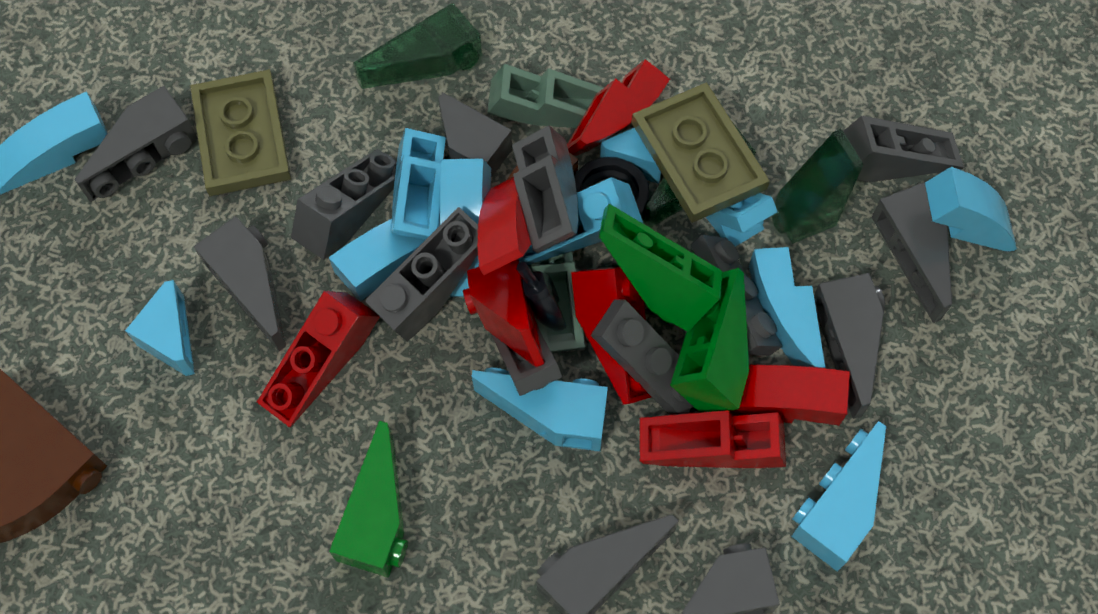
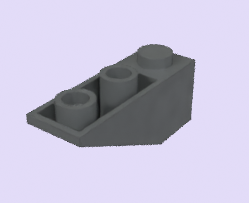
[74,86,198,202]
[291,149,397,260]
[365,207,478,342]

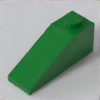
[599,204,722,332]
[670,268,749,413]
[329,420,408,578]

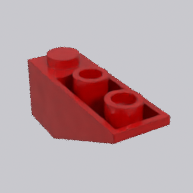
[571,266,651,404]
[257,291,380,428]

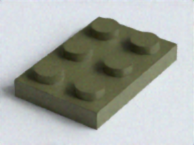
[190,69,292,196]
[631,82,770,223]

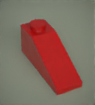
[463,259,544,367]

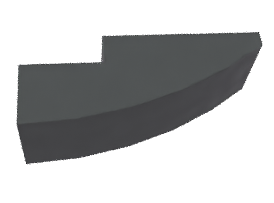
[512,125,578,253]

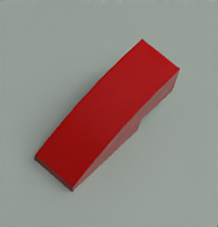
[567,59,670,156]
[477,177,531,275]
[730,365,850,426]
[640,410,786,468]

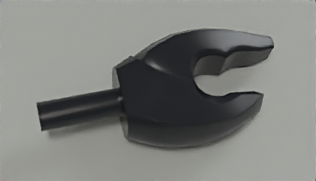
[516,262,566,331]

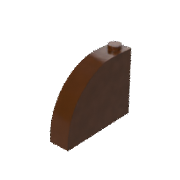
[0,369,107,543]

